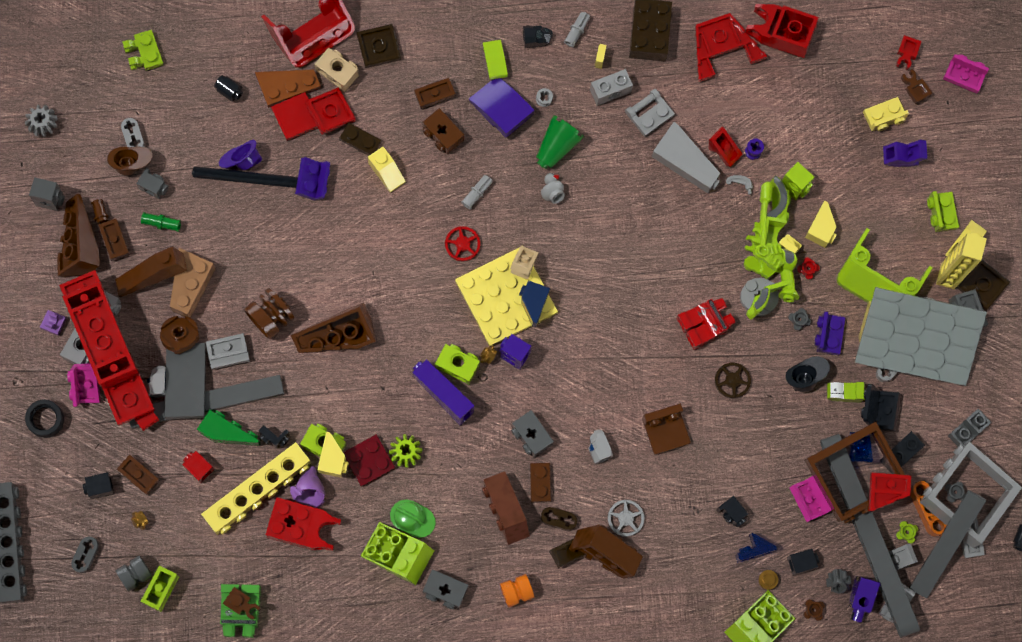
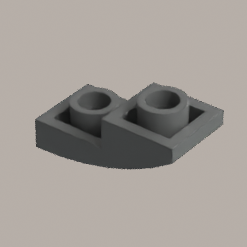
[948,409,991,446]

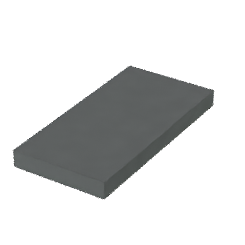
[165,343,206,419]

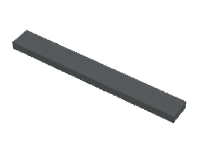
[130,375,284,429]

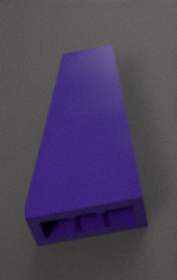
[412,359,474,426]

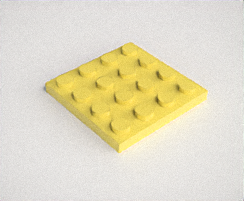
[455,247,558,347]

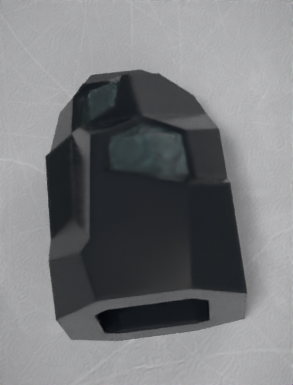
[523,25,553,48]

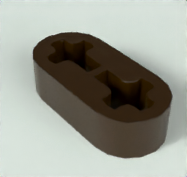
[541,507,577,531]

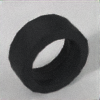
[25,399,64,438]

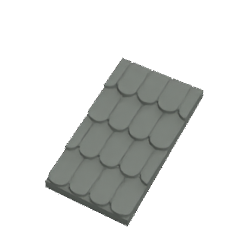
[855,287,987,386]

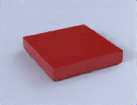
[305,87,356,135]
[271,92,318,141]

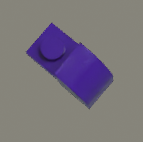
[883,140,927,167]

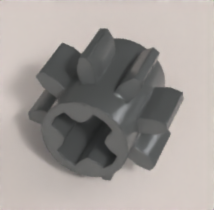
[826,569,851,594]

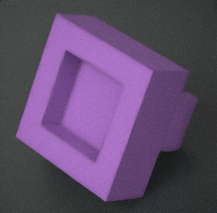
[40,310,67,336]

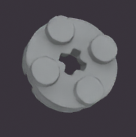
[740,278,779,316]

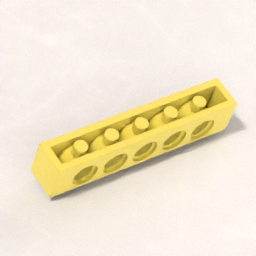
[936,232,987,289]
[201,442,311,535]

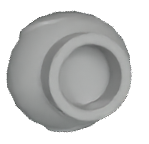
[541,173,565,204]

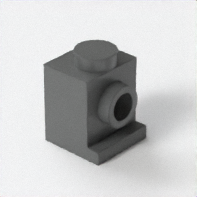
[136,168,169,199]

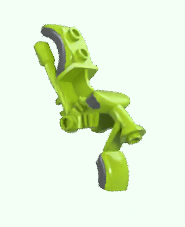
[744,175,799,320]

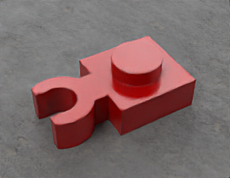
[896,35,922,70]

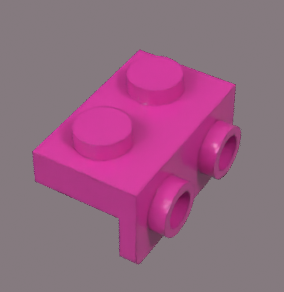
[943,54,989,93]
[67,364,101,407]
[789,476,832,522]

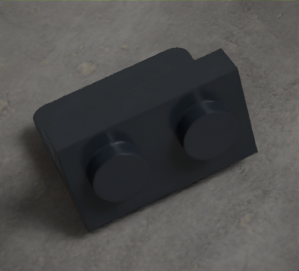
[861,384,901,432]

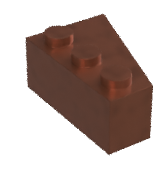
[482,471,530,545]

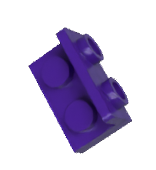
[295,157,330,200]
[814,311,845,356]

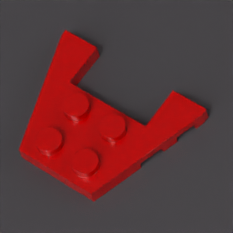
[695,13,767,82]

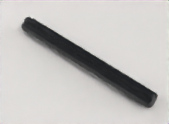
[192,166,298,188]

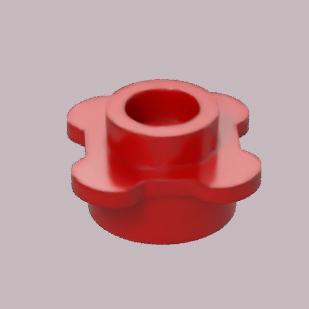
[797,257,820,280]

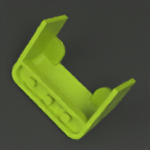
[836,228,933,303]

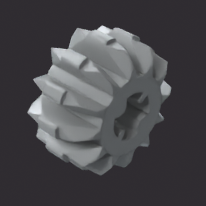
[25,104,58,137]

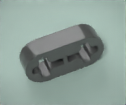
[71,536,99,573]

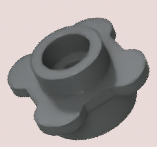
[788,308,811,330]
[944,482,965,503]

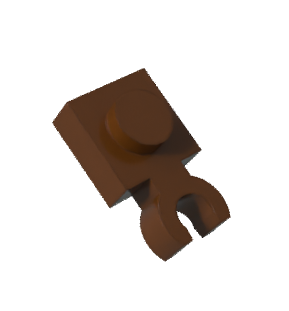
[901,69,932,105]
[223,587,261,620]

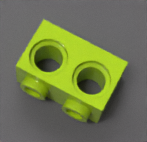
[782,162,814,200]

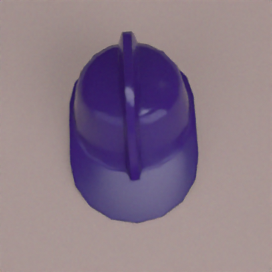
[219,139,262,170]

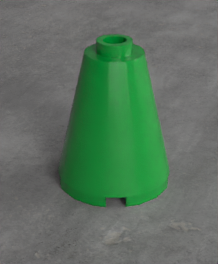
[536,115,584,169]

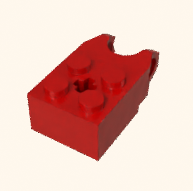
[746,4,819,58]
[265,497,341,551]

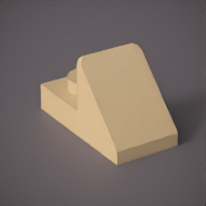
[510,246,539,279]

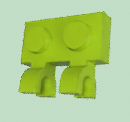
[122,30,164,71]

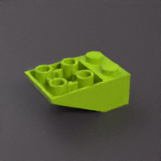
[361,522,434,585]
[724,590,795,642]

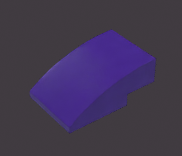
[469,78,534,138]

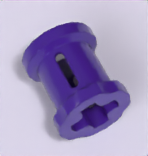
[745,138,764,160]

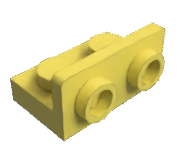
[863,97,909,132]

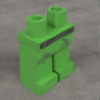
[220,584,261,638]

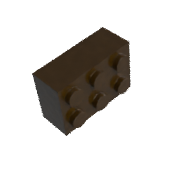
[629,0,672,62]

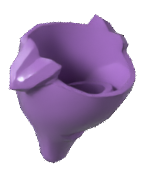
[290,466,325,508]

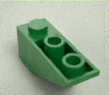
[197,410,260,446]

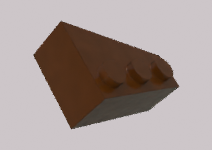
[569,524,643,578]

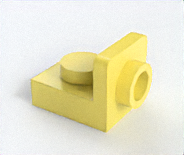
[778,234,802,254]

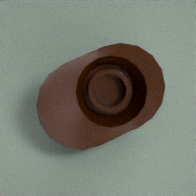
[107,147,153,176]

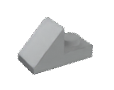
[889,543,918,571]

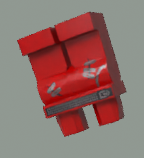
[676,298,735,350]

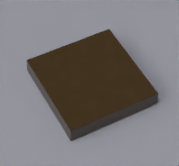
[356,24,401,68]
[956,260,1010,311]

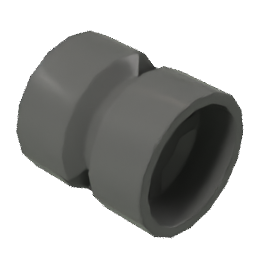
[115,555,153,592]

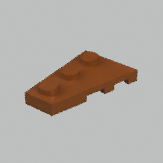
[255,69,321,108]

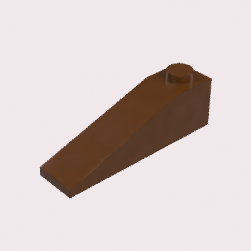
[115,246,187,298]

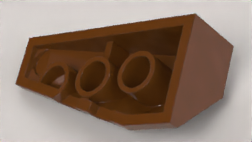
[57,194,100,277]
[291,302,376,353]

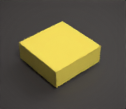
[595,44,607,69]

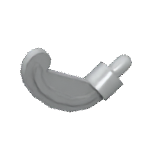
[726,175,753,195]

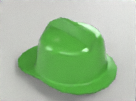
[390,499,436,538]

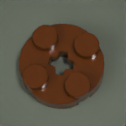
[160,316,200,354]

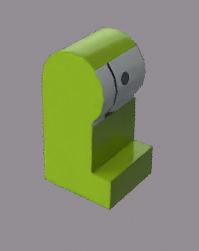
[827,382,864,403]

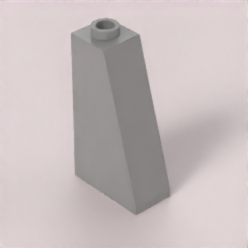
[652,122,720,193]

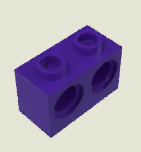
[499,334,531,370]

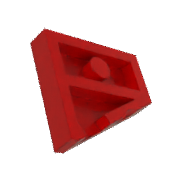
[868,472,911,511]

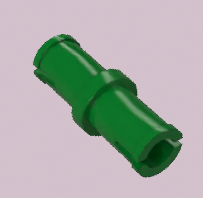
[141,212,181,232]

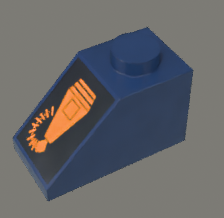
[519,280,550,328]

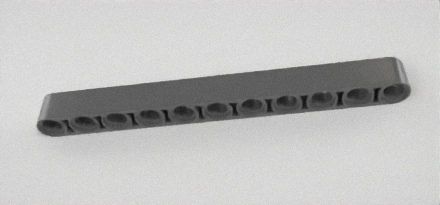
[820,434,920,638]

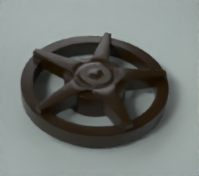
[715,362,751,398]

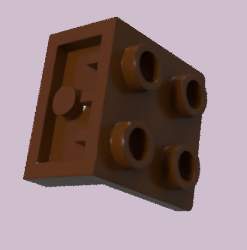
[642,403,691,455]

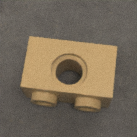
[314,48,359,92]

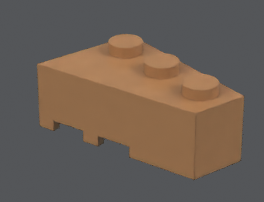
[170,248,216,318]

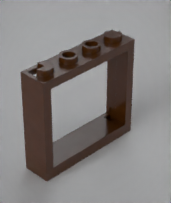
[804,422,905,523]

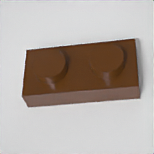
[414,77,456,109]
[98,218,130,261]
[117,454,160,495]
[530,463,551,503]

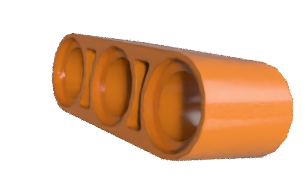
[910,481,946,537]

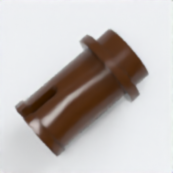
[91,199,109,224]

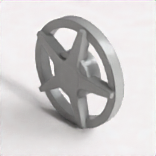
[608,500,644,537]

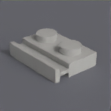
[206,333,250,370]

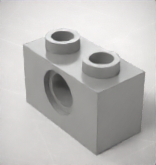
[590,69,633,106]

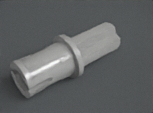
[564,12,590,48]
[461,175,493,210]

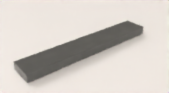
[910,490,986,599]

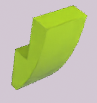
[483,40,508,80]

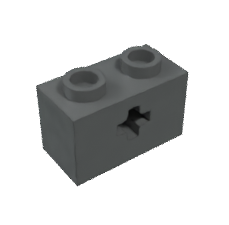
[29,177,65,211]
[511,410,554,457]
[423,569,468,610]

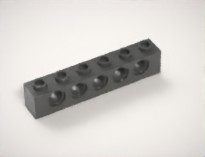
[0,482,27,605]

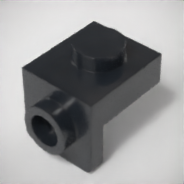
[258,425,290,449]

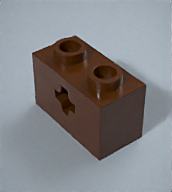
[422,108,464,155]

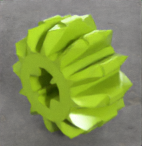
[389,434,422,468]

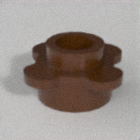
[803,599,825,621]

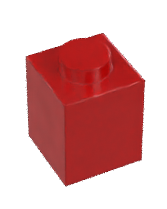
[182,451,214,484]

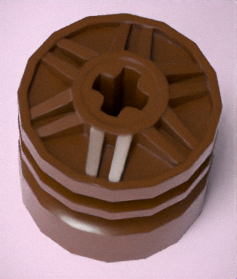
[243,288,295,340]

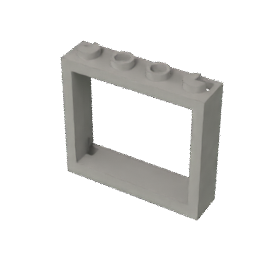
[920,442,1022,548]

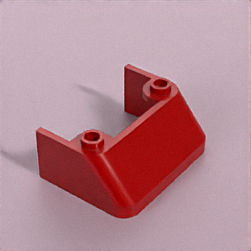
[261,0,355,67]

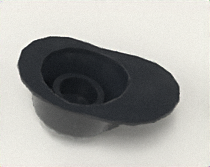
[785,356,830,392]

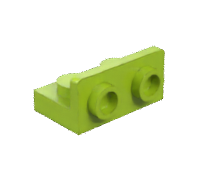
[927,191,959,232]

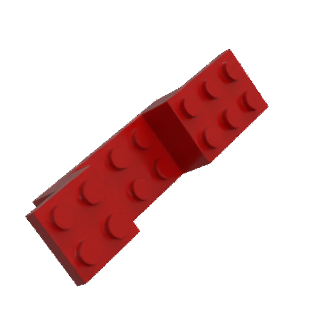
[59,270,155,426]

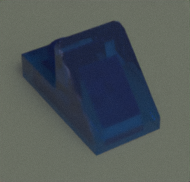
[849,432,873,463]
[735,533,777,563]

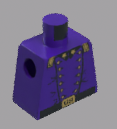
[848,576,880,623]

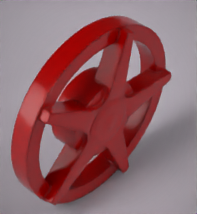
[445,226,480,262]

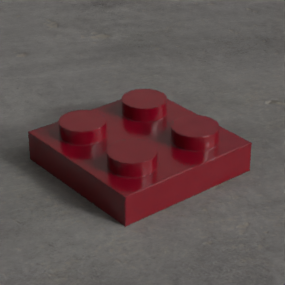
[343,434,395,488]

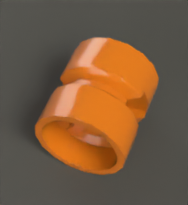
[500,574,535,608]

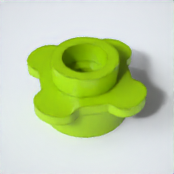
[896,521,918,543]

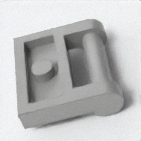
[625,89,675,137]

